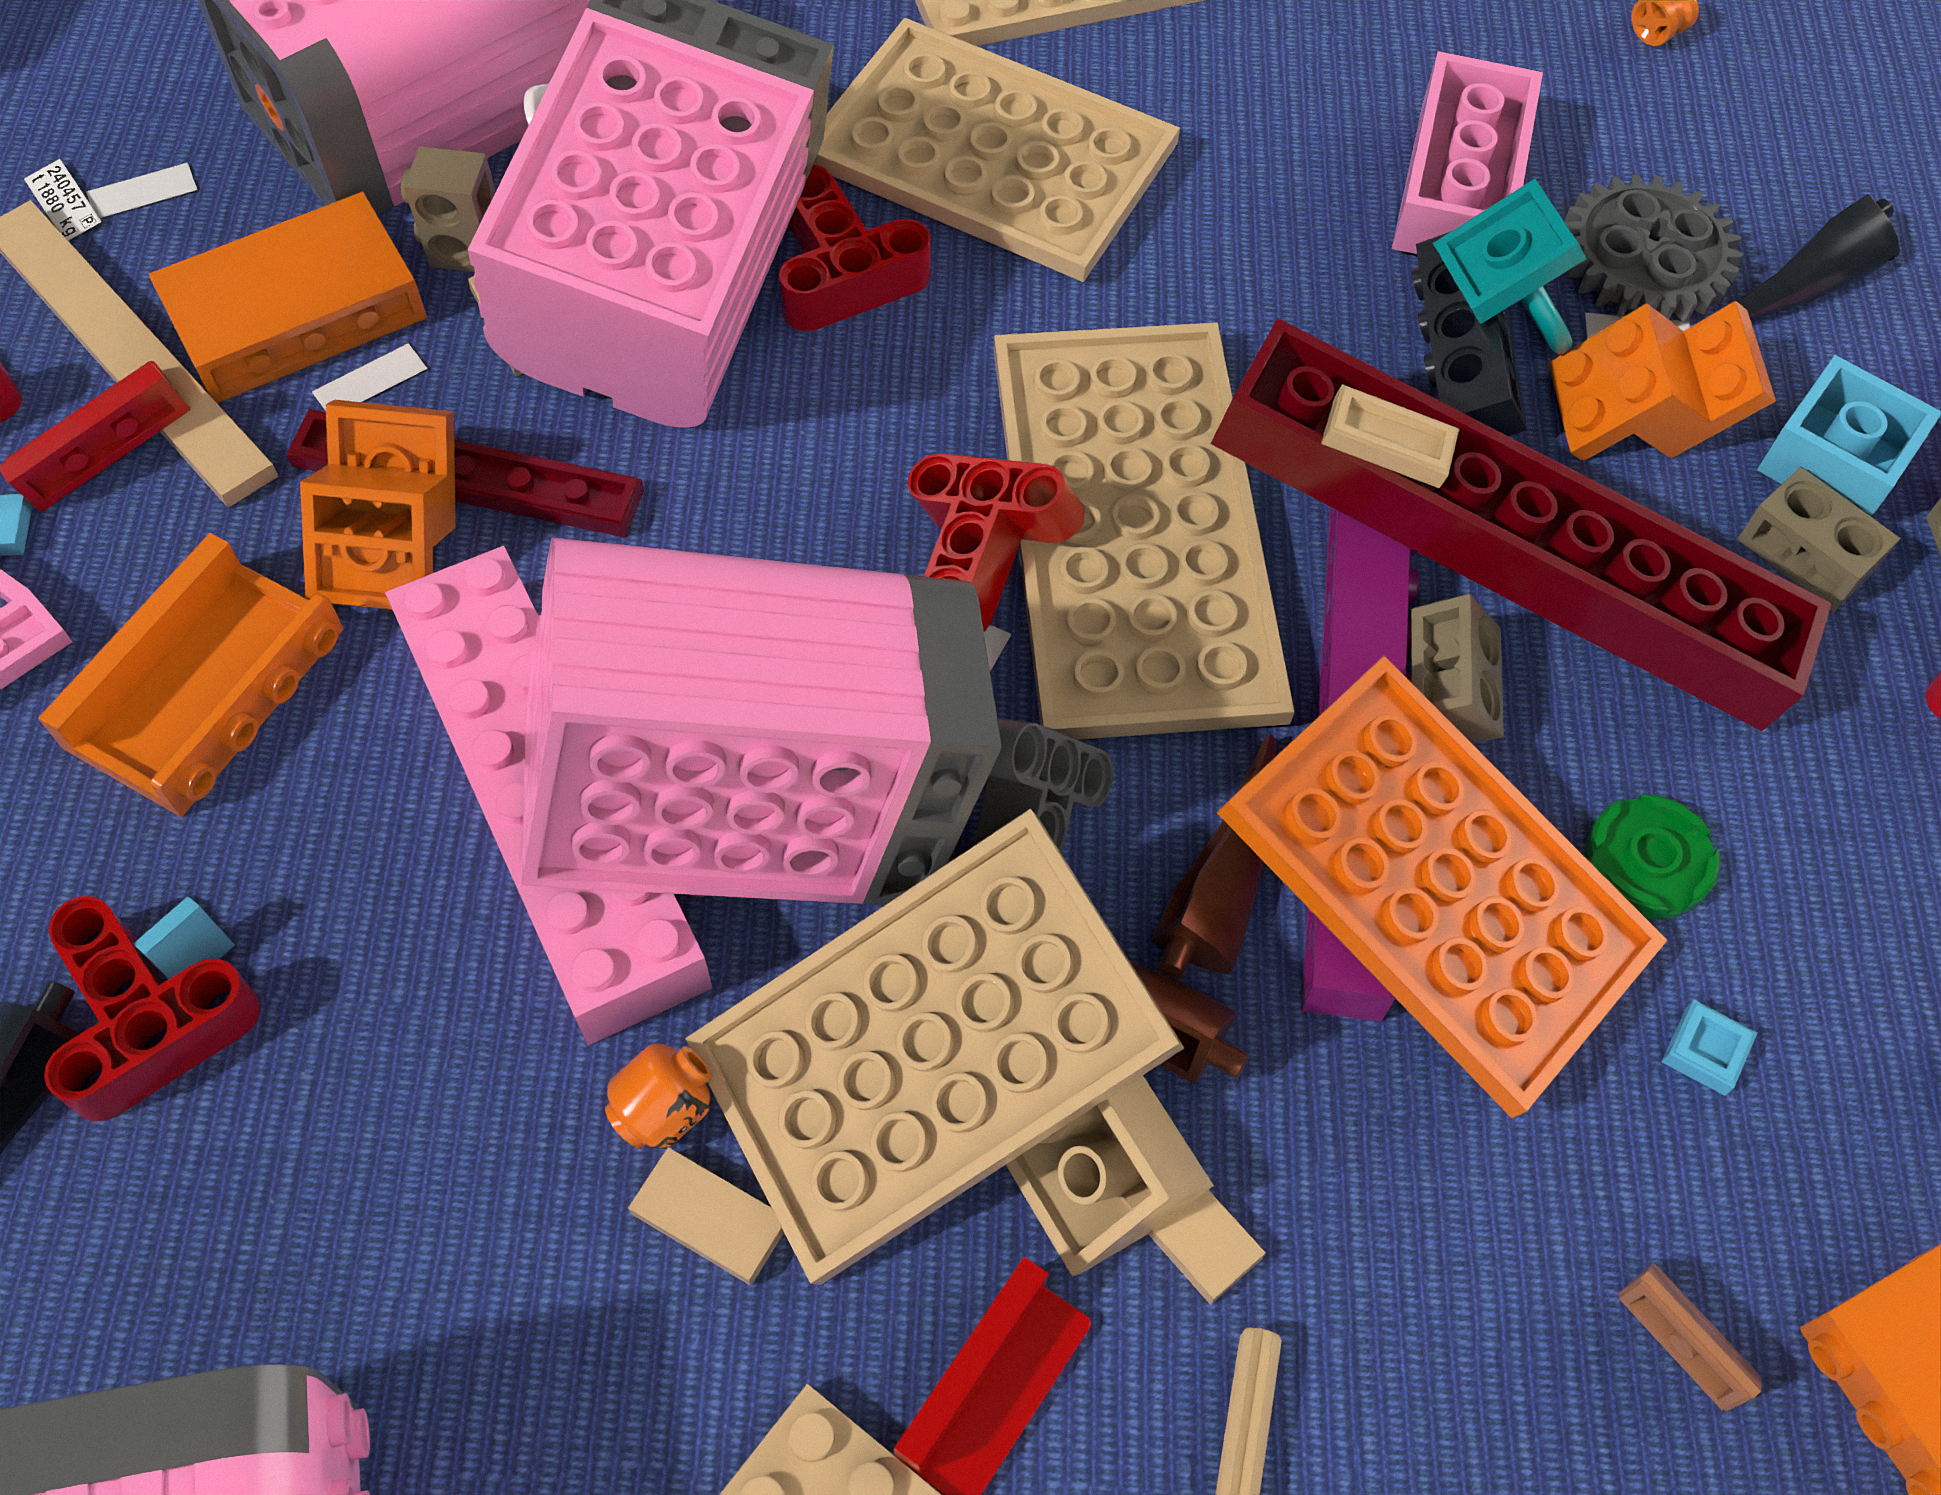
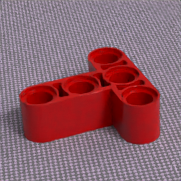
[779,164,931,331]
[907,453,1085,632]
[44,896,261,1122]

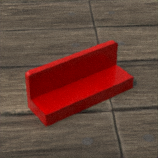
[0,361,191,512]
[894,1256,1091,1495]

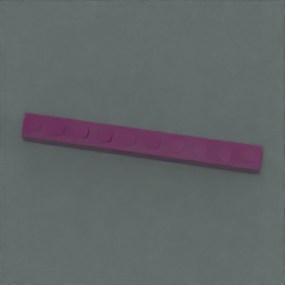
[1301,506,1419,1022]

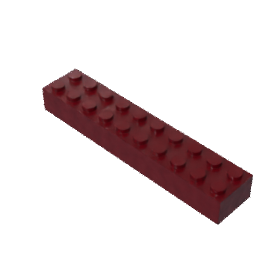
[1210,318,1832,731]

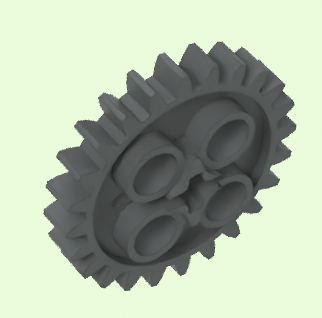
[1564,174,1743,322]

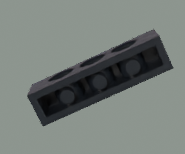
[1411,232,1527,436]

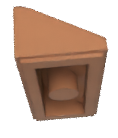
[1617,1263,1762,1412]

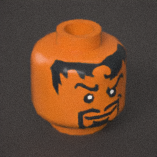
[605,1043,712,1149]

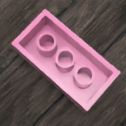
[1392,51,1543,254]

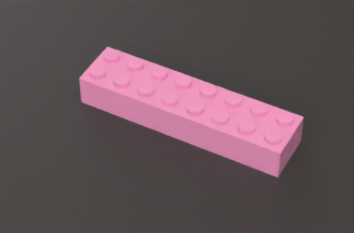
[385,546,713,1046]

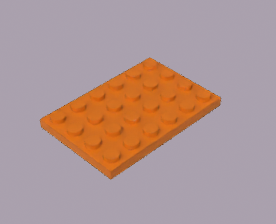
[1217,656,1667,1118]

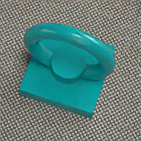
[1433,179,1587,354]

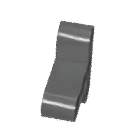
[973,718,1113,854]

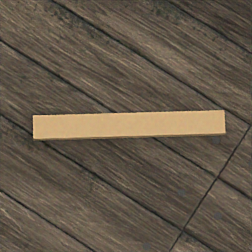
[0,200,278,508]

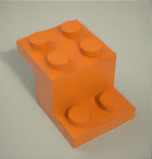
[1548,301,1776,462]
[300,400,456,610]

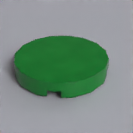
[1584,795,1721,919]

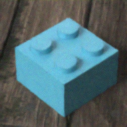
[1757,355,1941,517]

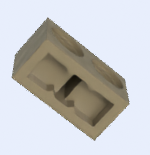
[401,146,496,272]
[1737,466,1901,612]
[1411,594,1504,744]

